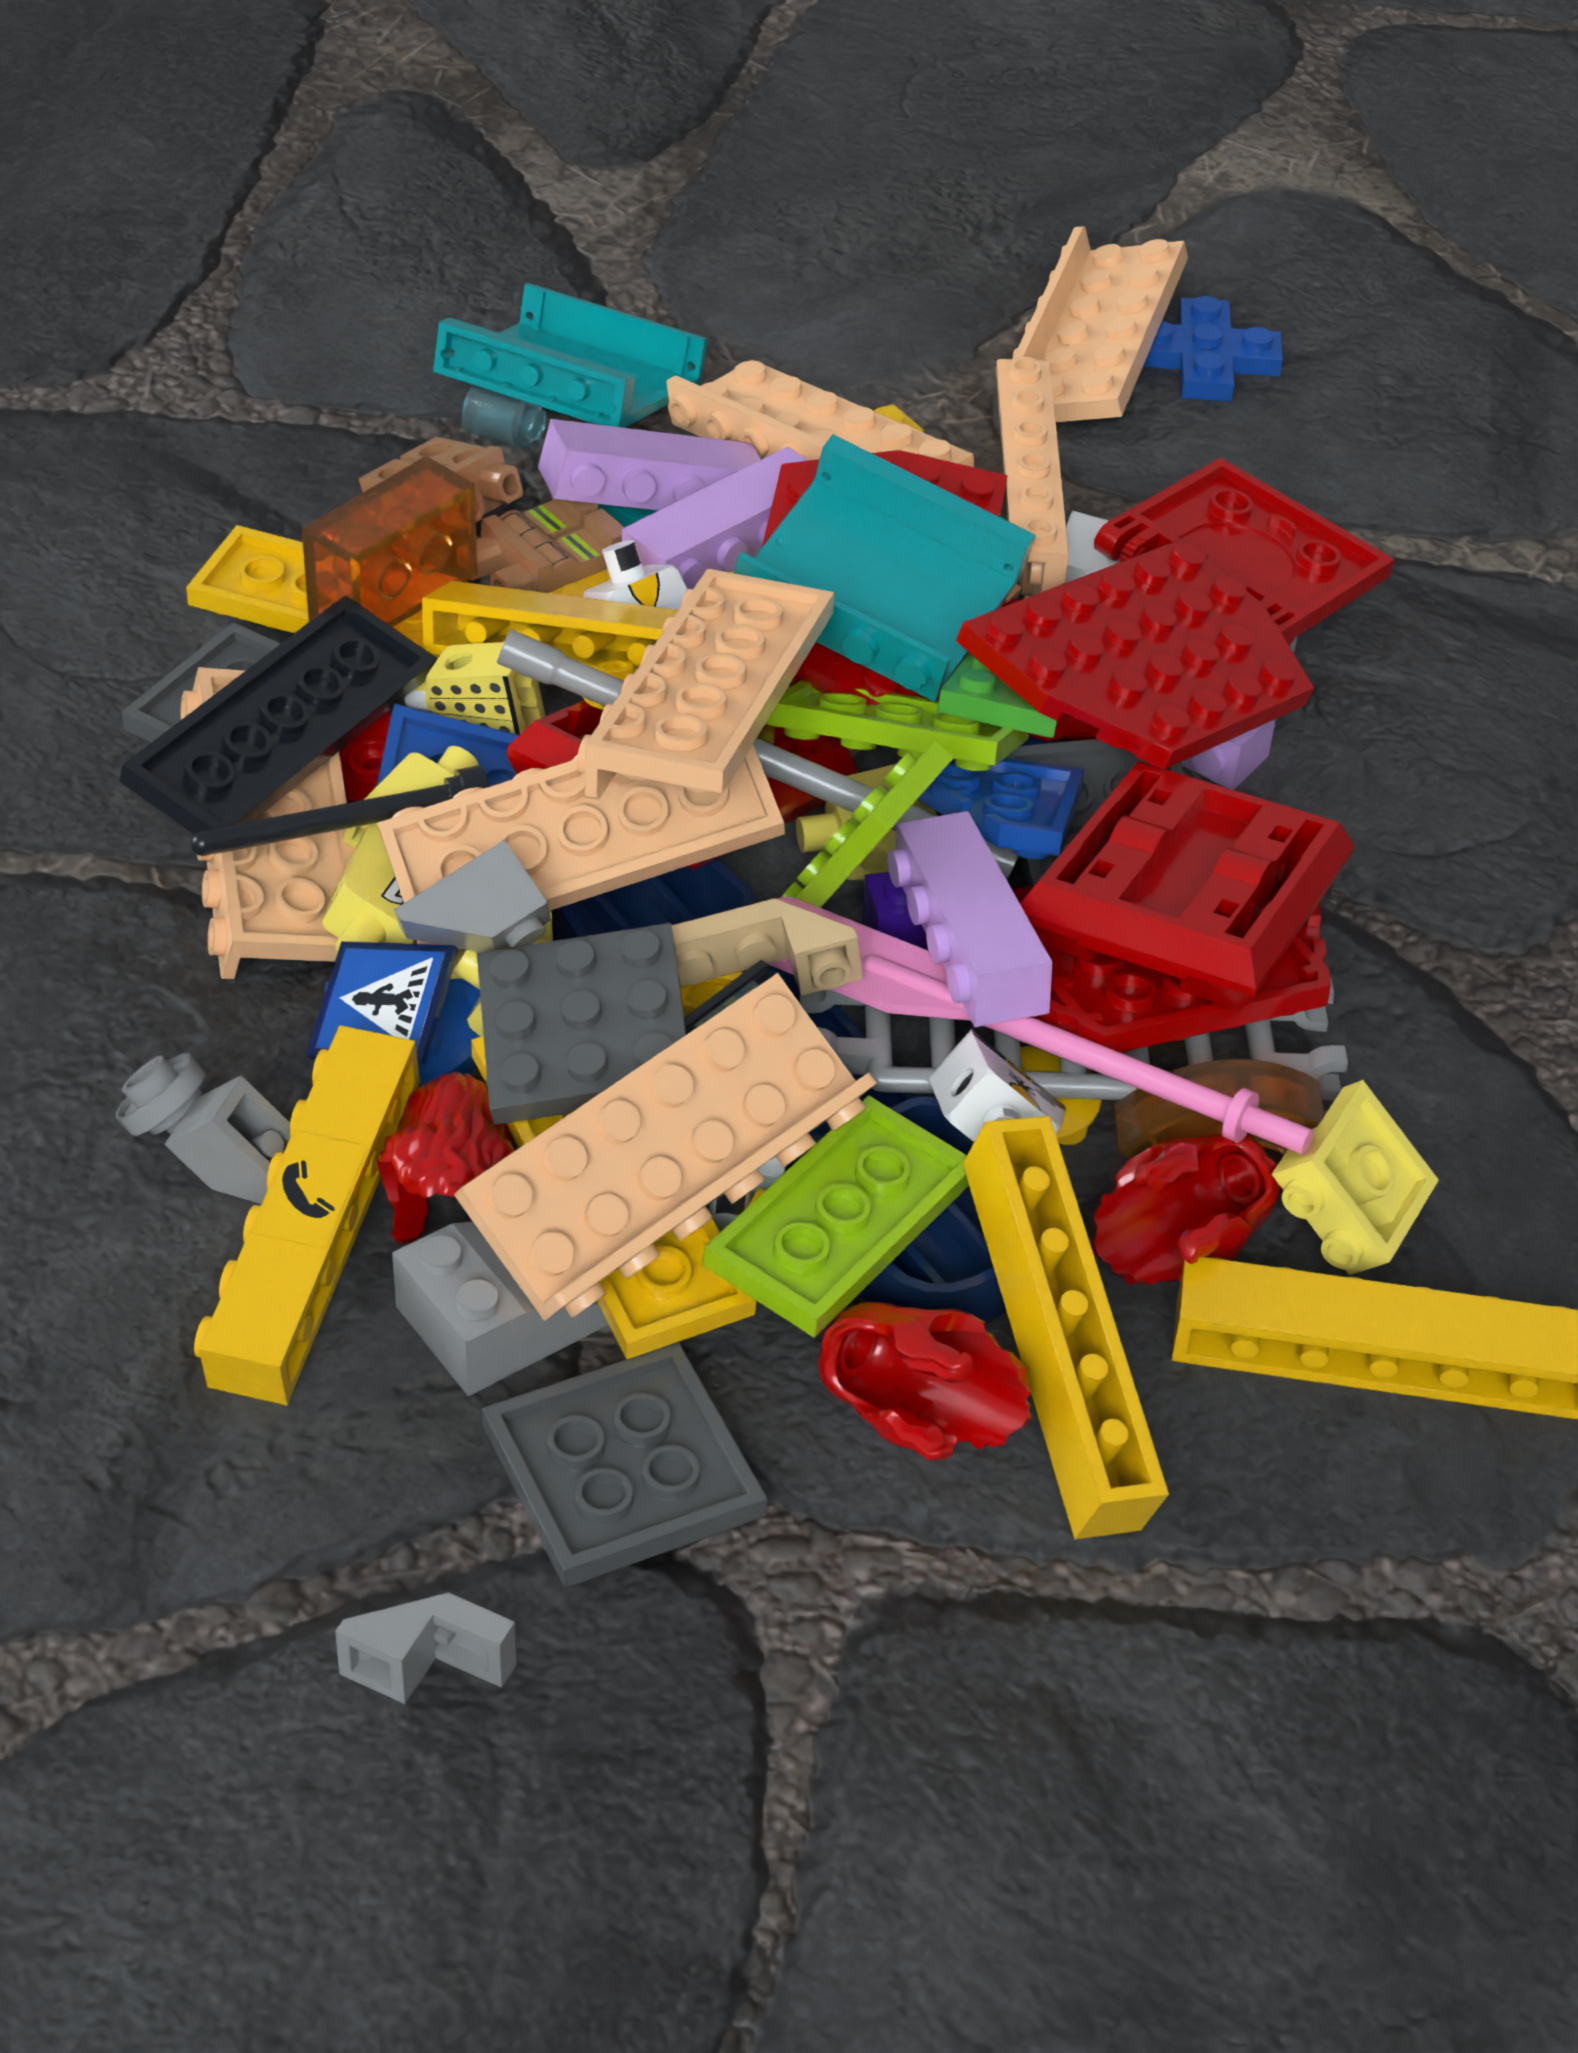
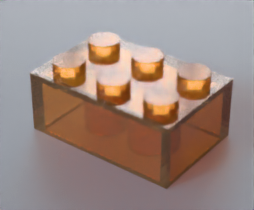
[302,456,477,627]

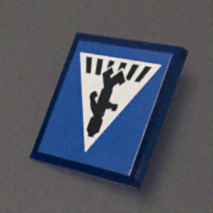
[306,941,458,1065]

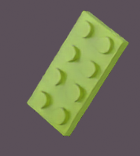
[765,680,1028,771]
[780,741,954,908]
[702,1095,969,1338]

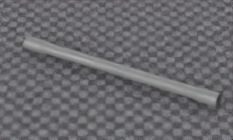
[497,629,1018,880]

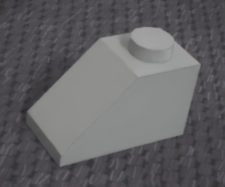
[394,840,551,952]
[164,1075,291,1204]

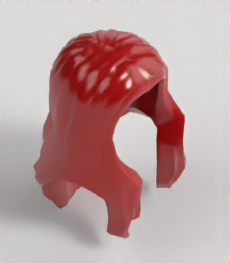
[377,1072,516,1244]
[1090,1134,1280,1285]
[818,1302,1032,1461]

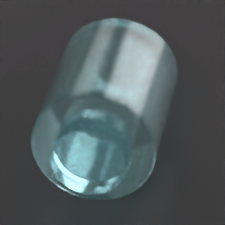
[462,385,546,448]

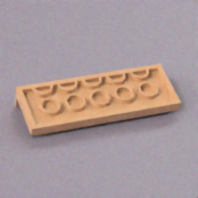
[1012,226,1188,422]
[996,357,1069,599]
[666,360,974,467]
[577,569,834,800]
[181,667,354,979]
[378,745,785,951]
[454,973,877,1321]

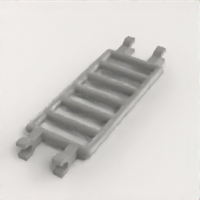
[799,977,1348,1106]

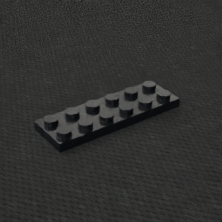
[119,595,438,834]

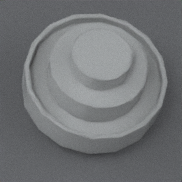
[116,1053,206,1136]

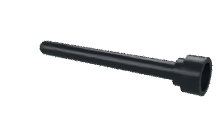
[190,765,489,856]

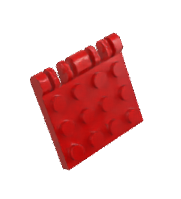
[1094,457,1395,646]

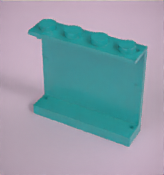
[433,283,708,428]
[734,434,1036,702]

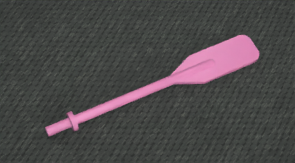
[768,897,1314,1155]

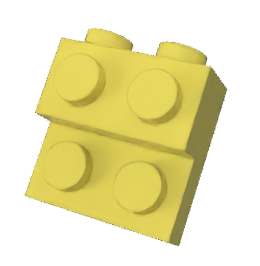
[1271,1080,1439,1275]

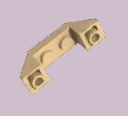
[672,898,863,996]

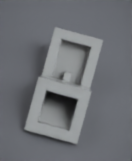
[335,1592,516,1704]

